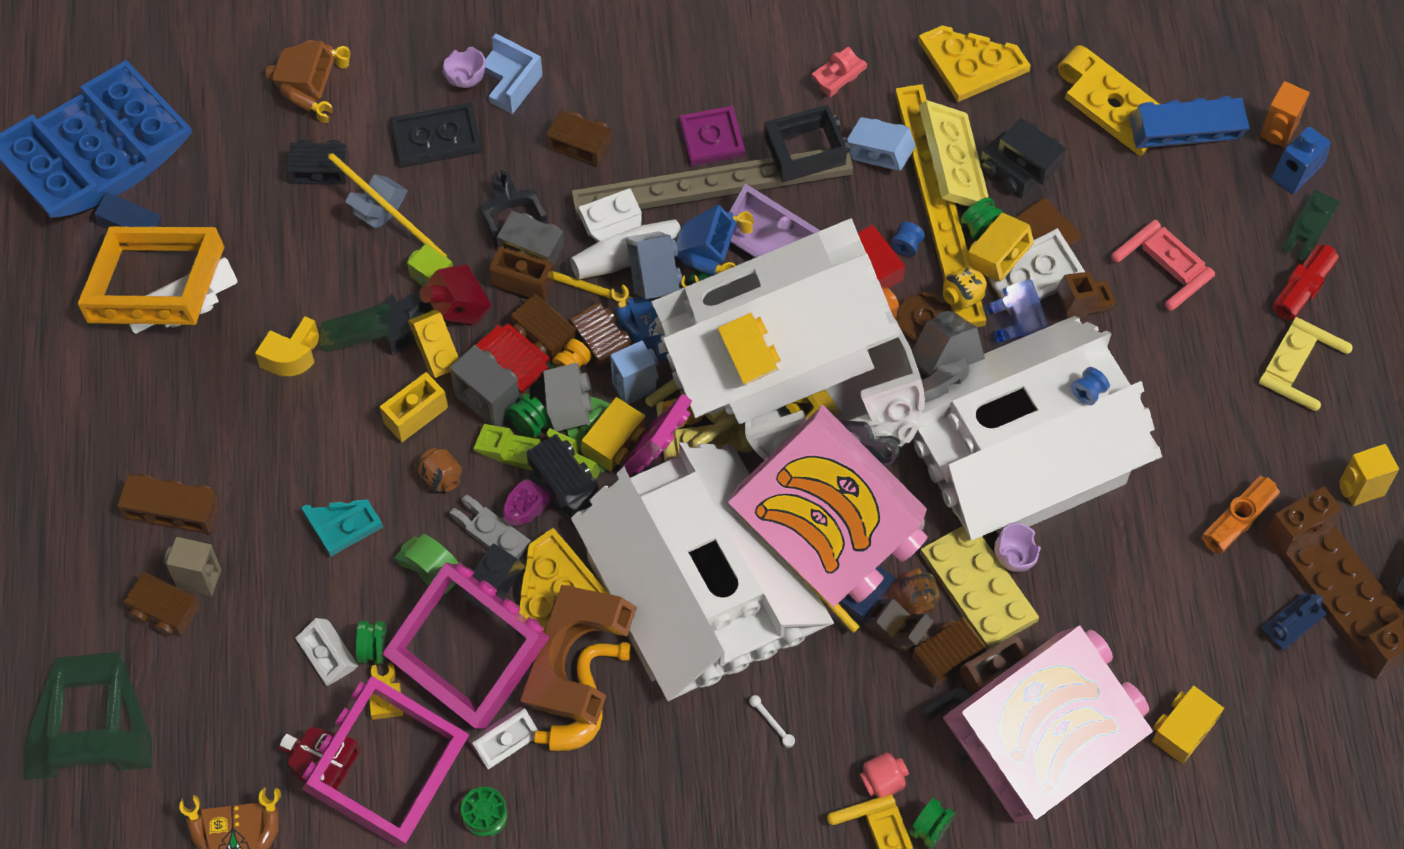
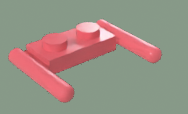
[1111,220,1215,311]

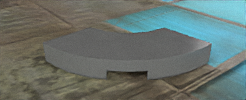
[922,358,970,403]

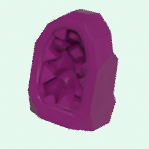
[502,479,550,526]

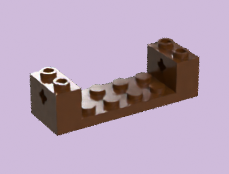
[1266,486,1404,679]

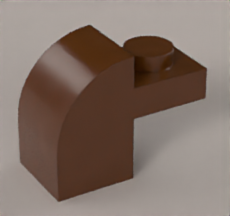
[1056,271,1117,321]

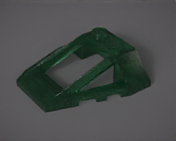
[24,652,153,780]

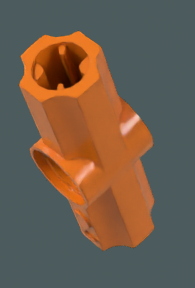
[1201,476,1280,554]

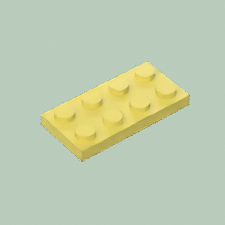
[919,100,990,207]
[920,526,1039,650]

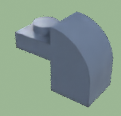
[345,174,408,228]

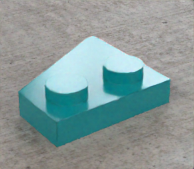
[301,500,383,557]

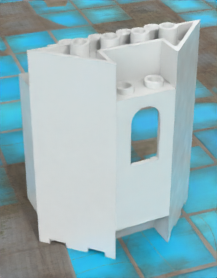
[651,218,900,424]
[912,316,1162,541]
[571,442,834,701]

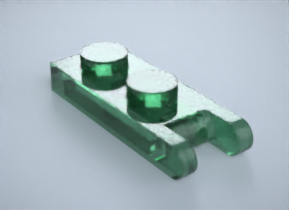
[320,304,391,352]

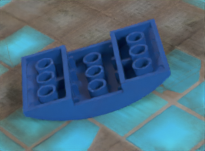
[0,60,192,217]

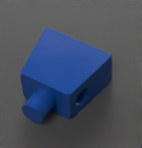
[1271,127,1331,195]

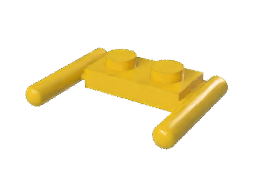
[827,794,913,849]

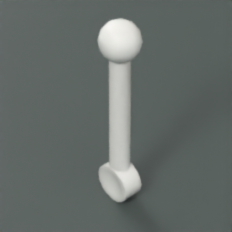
[749,695,795,748]

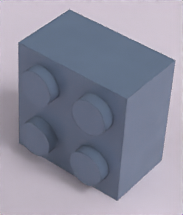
[626,231,682,299]

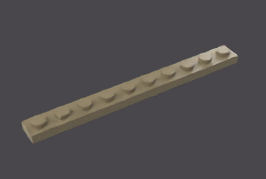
[572,148,853,220]

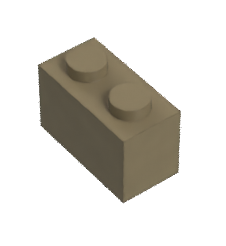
[165,537,222,597]

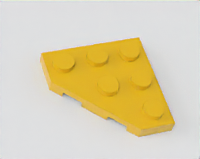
[918,25,1031,102]
[519,528,608,639]

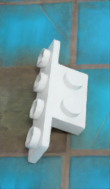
[129,257,237,333]

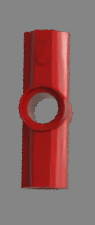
[1272,244,1339,321]

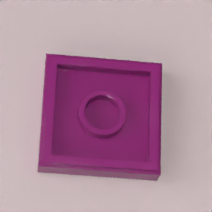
[679,106,745,166]

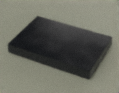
[390,102,482,168]

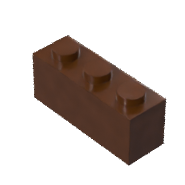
[117,474,220,535]

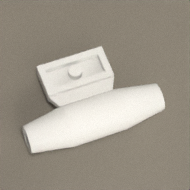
[570,188,681,279]

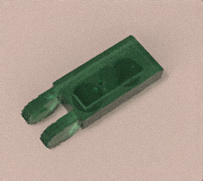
[1282,189,1341,261]

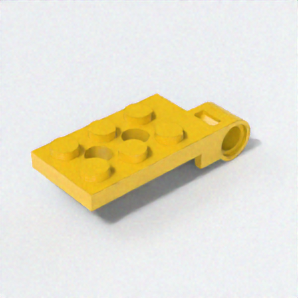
[1057,45,1159,157]

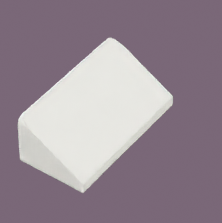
[295,618,358,686]
[468,707,538,769]

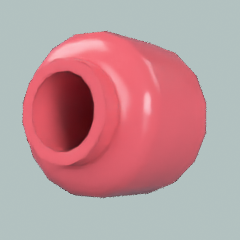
[860,752,909,798]

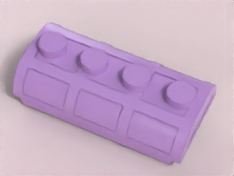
[730,184,821,258]

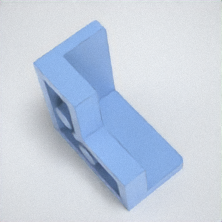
[484,34,542,114]

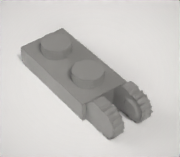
[449,495,531,559]

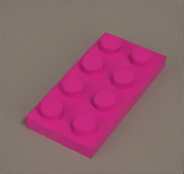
[617,393,692,476]

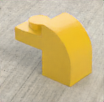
[255,316,319,376]

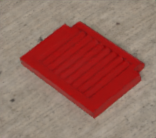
[476,323,550,394]

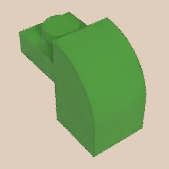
[394,534,458,594]

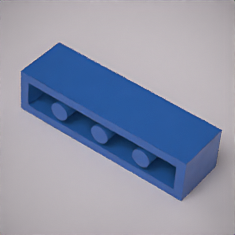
[1129,96,1250,148]

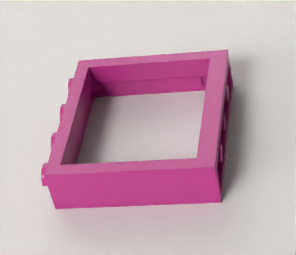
[382,562,550,728]
[302,676,469,848]

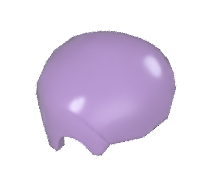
[442,47,486,88]
[994,523,1041,572]

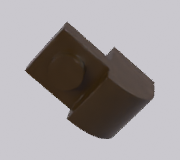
[862,598,934,654]

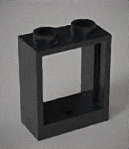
[764,105,850,183]

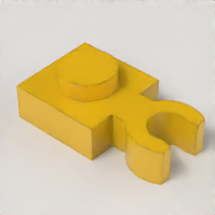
[369,663,403,720]

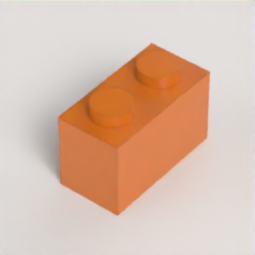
[1259,81,1310,148]

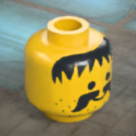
[943,267,987,310]

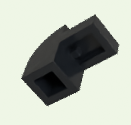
[377,291,431,356]

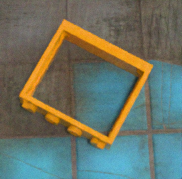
[78,226,224,325]

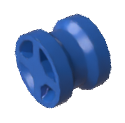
[890,222,925,257]
[1070,367,1110,406]

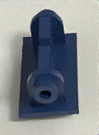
[1262,592,1327,651]

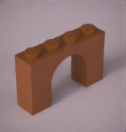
[521,585,637,725]

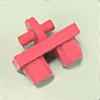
[812,47,867,97]

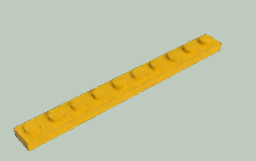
[895,84,986,327]

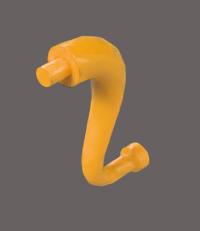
[535,642,631,751]

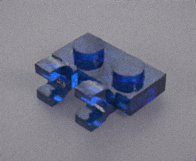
[984,278,1049,342]

